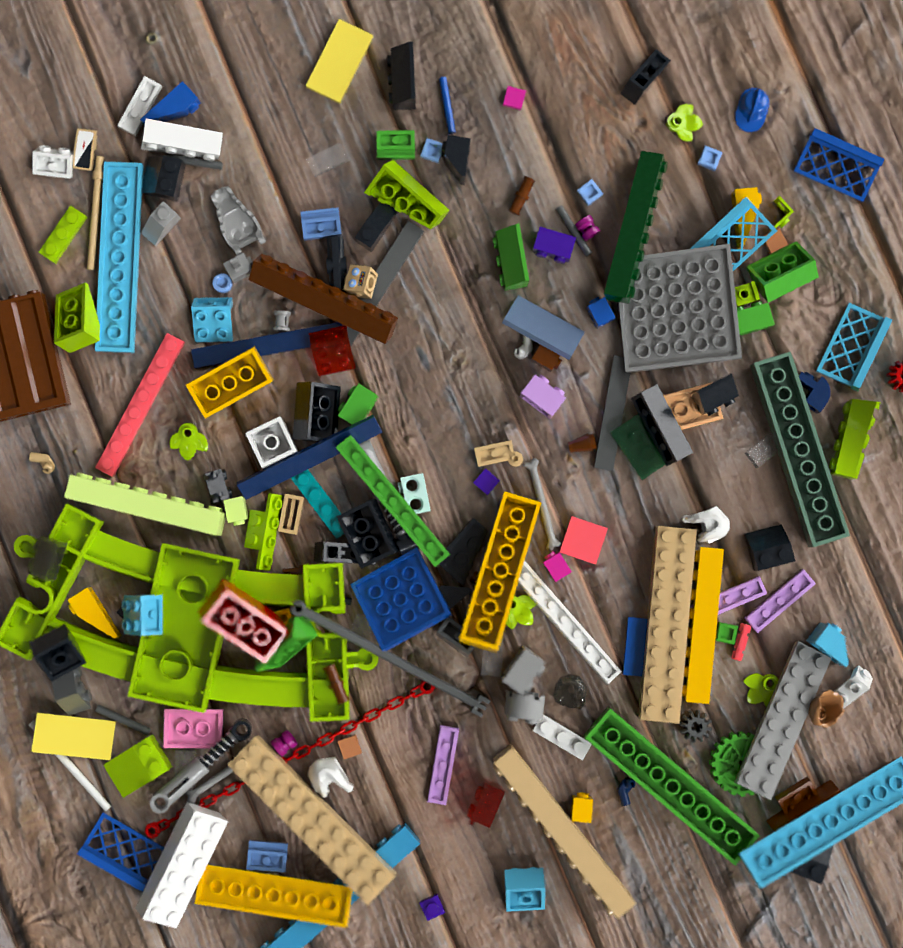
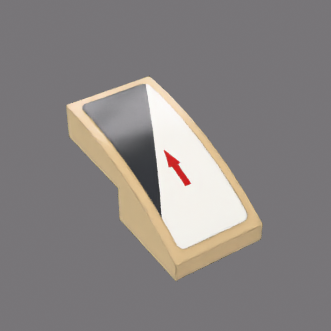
[73,128,97,171]

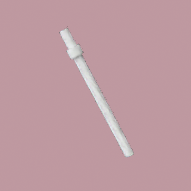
[29,720,111,812]

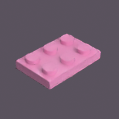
[163,708,223,749]

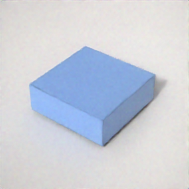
[420,138,443,163]
[697,146,722,171]
[576,179,603,206]

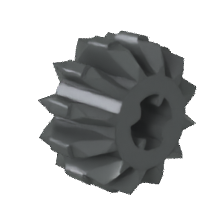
[679,710,712,743]

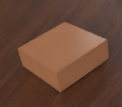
[762,228,788,254]
[338,734,362,760]

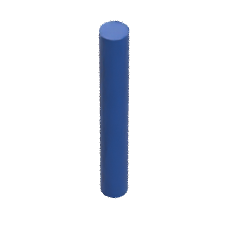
[439,77,456,134]

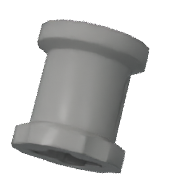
[273,311,291,332]

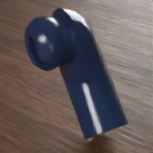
[617,777,636,806]

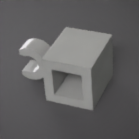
[223,253,253,283]

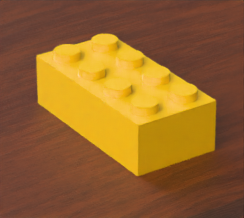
[186,346,274,419]

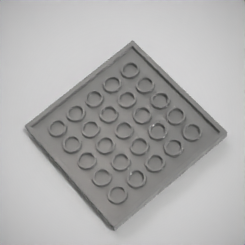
[619,244,742,373]

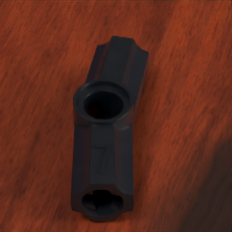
[326,236,347,293]

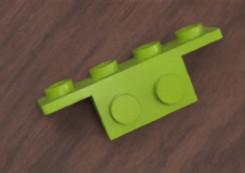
[244,493,283,571]

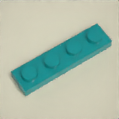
[291,469,344,539]

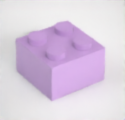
[519,375,566,419]

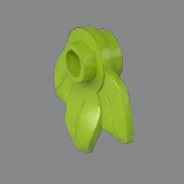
[666,104,703,141]
[170,423,208,461]
[505,595,536,630]
[743,673,779,707]

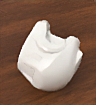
[681,506,730,544]
[308,757,353,798]

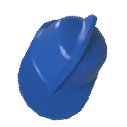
[735,88,769,132]

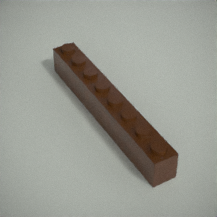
[248,254,398,344]

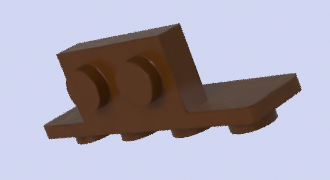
[766,777,840,832]

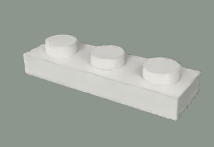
[117,76,162,136]
[532,714,592,761]

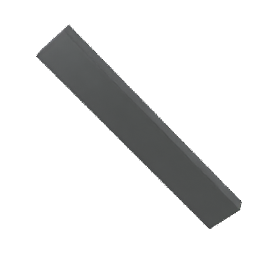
[594,355,630,471]

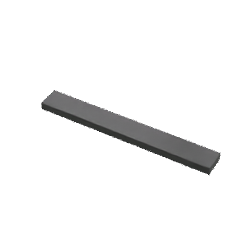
[326,221,424,359]

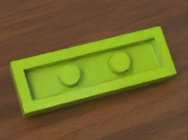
[38,205,88,264]

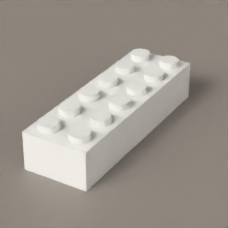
[135,802,228,928]

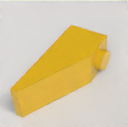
[731,187,762,249]
[68,587,122,639]

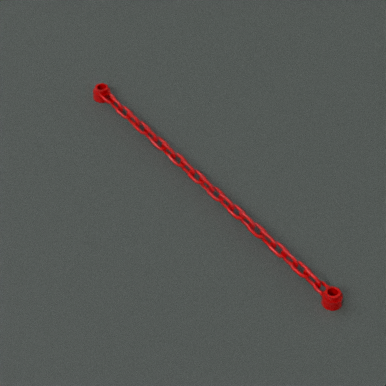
[145,680,435,838]

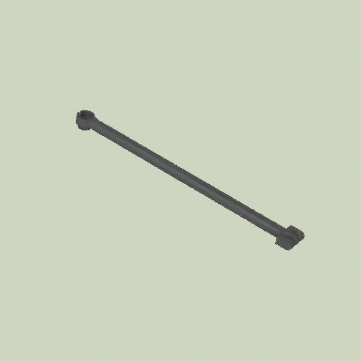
[290,600,491,718]

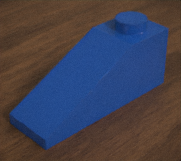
[140,81,200,124]

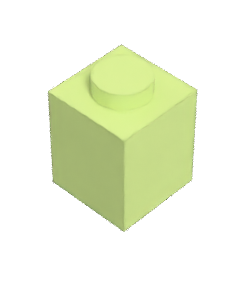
[223,496,249,526]

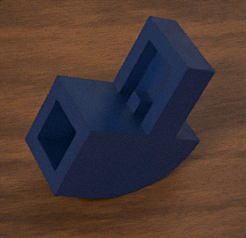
[798,372,831,414]

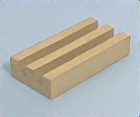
[278,494,305,535]

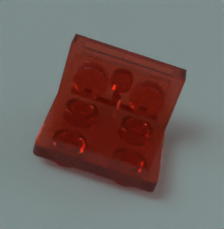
[309,326,356,376]
[467,782,505,828]

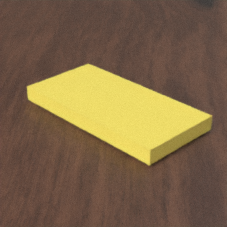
[306,19,373,104]
[31,712,116,760]

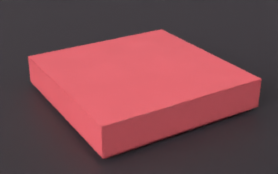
[559,516,608,565]

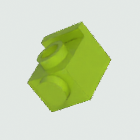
[735,281,760,307]

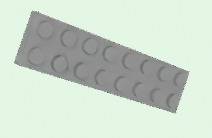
[734,641,831,800]

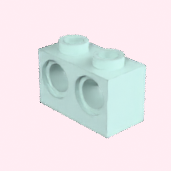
[398,473,431,514]

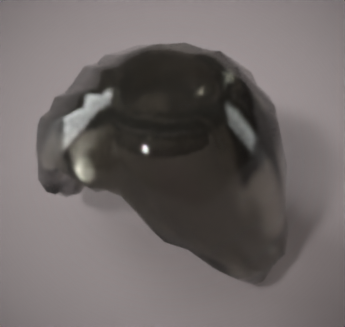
[553,674,587,709]

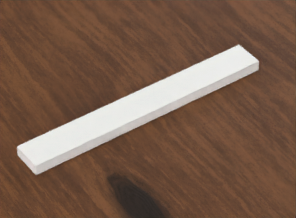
[518,560,622,685]

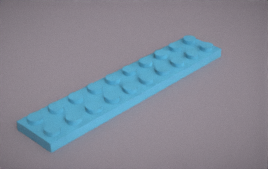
[95,162,143,353]
[738,756,903,889]

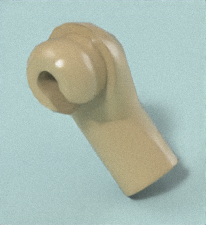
[29,452,55,474]

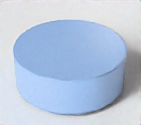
[212,273,232,293]

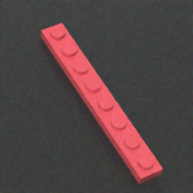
[95,333,185,477]

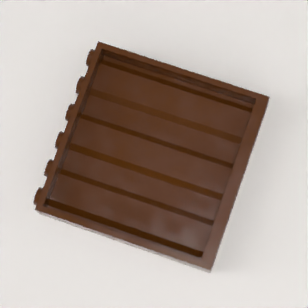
[0,290,71,422]

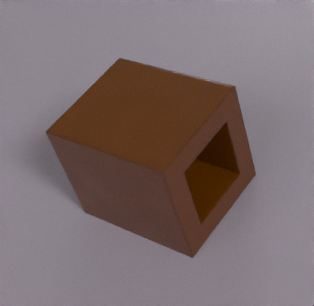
[531,344,562,372]

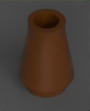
[568,433,597,453]

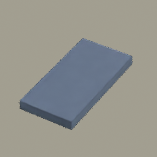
[502,295,585,360]

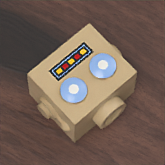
[343,265,378,299]

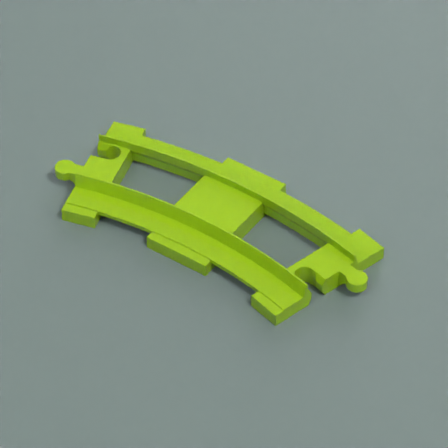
[0,503,379,722]

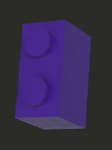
[532,227,576,264]

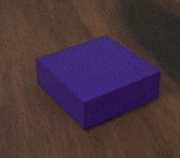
[473,468,500,495]

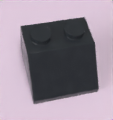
[442,135,471,185]
[142,156,186,202]
[691,373,739,416]
[744,524,796,571]
[29,623,87,682]

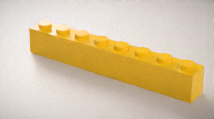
[682,547,724,704]

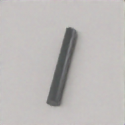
[166,154,223,170]
[556,205,592,257]
[95,705,151,736]

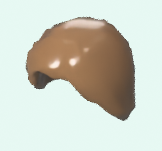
[809,690,845,728]

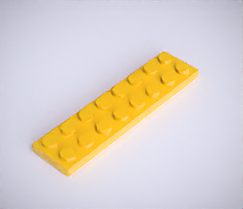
[194,864,353,928]

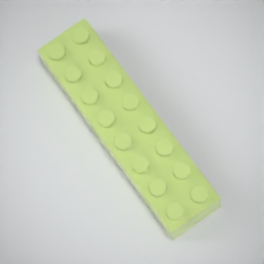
[64,472,226,536]

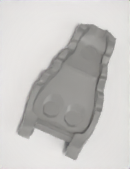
[211,186,266,256]

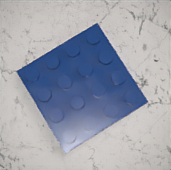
[350,548,452,651]

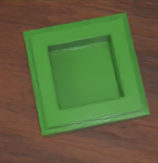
[715,622,738,645]

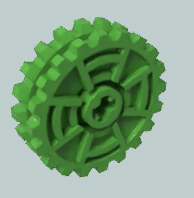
[709,731,755,797]

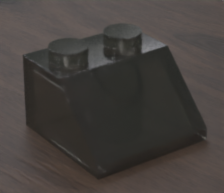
[28,536,68,581]

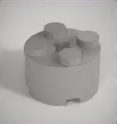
[504,690,545,724]

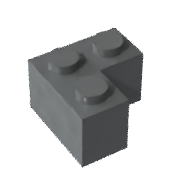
[436,617,475,658]
[52,667,92,716]

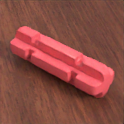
[731,623,751,661]

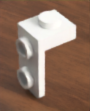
[834,665,873,709]

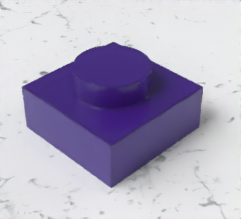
[420,894,445,921]

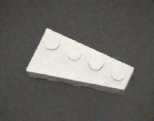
[141,119,223,161]

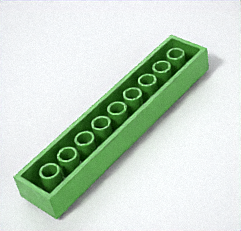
[583,706,760,866]

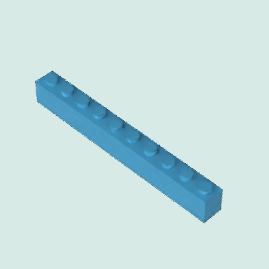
[259,823,420,948]

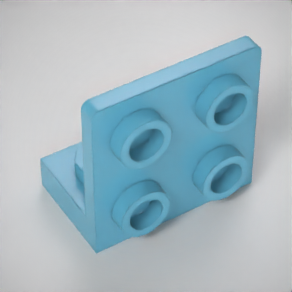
[191,297,233,342]
[122,595,163,636]

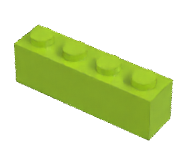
[364,160,450,229]
[829,399,880,480]

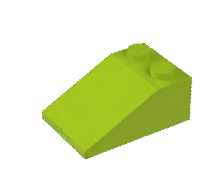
[54,282,100,353]
[103,734,173,798]

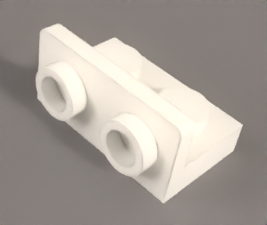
[33,145,74,178]

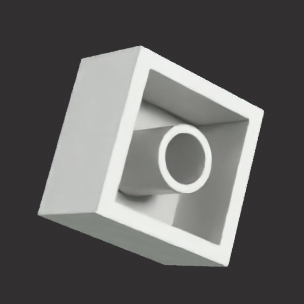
[245,417,298,469]

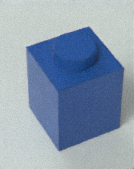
[586,297,616,328]

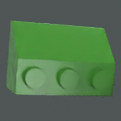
[493,224,529,290]
[746,241,819,303]
[255,616,318,672]

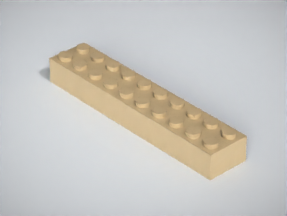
[638,526,697,723]
[228,735,397,906]
[493,744,636,919]

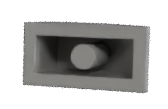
[141,201,181,246]

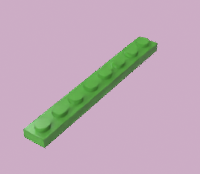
[336,435,450,567]

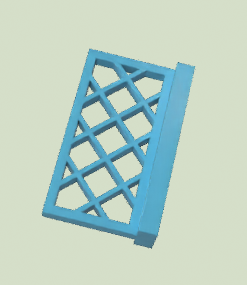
[690,197,778,271]
[816,303,892,392]

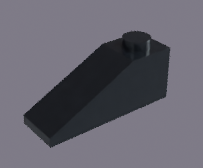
[620,49,671,105]
[355,202,398,252]
[314,542,376,565]

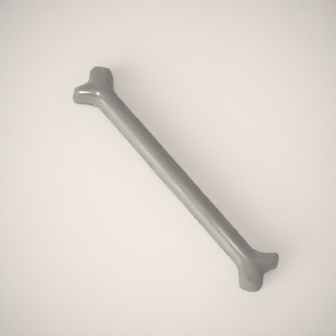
[523,458,562,551]
[185,766,233,804]

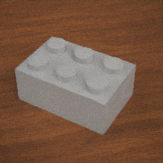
[501,645,546,695]

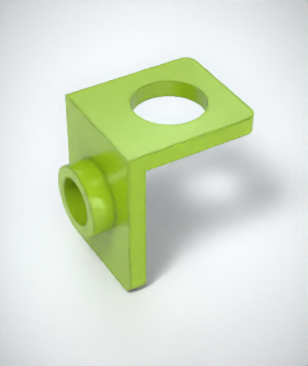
[770,196,794,231]

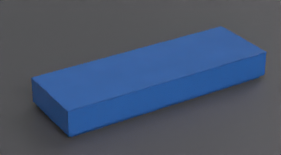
[622,617,648,677]

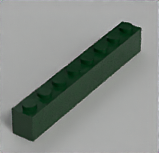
[604,151,667,304]

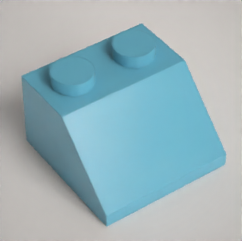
[806,622,848,667]
[504,867,545,912]

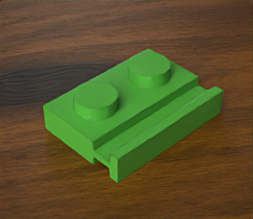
[377,130,415,160]

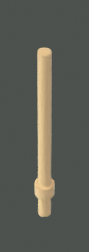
[87,156,104,270]

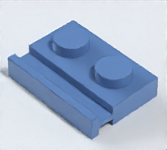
[300,207,342,241]
[246,840,288,872]

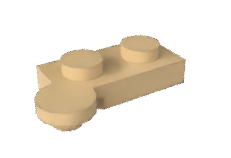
[474,440,523,467]

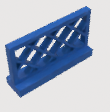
[793,128,885,202]
[77,812,165,892]

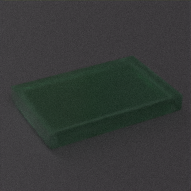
[610,414,665,480]

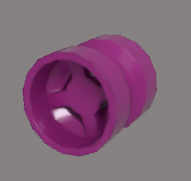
[575,215,601,241]
[271,729,298,756]

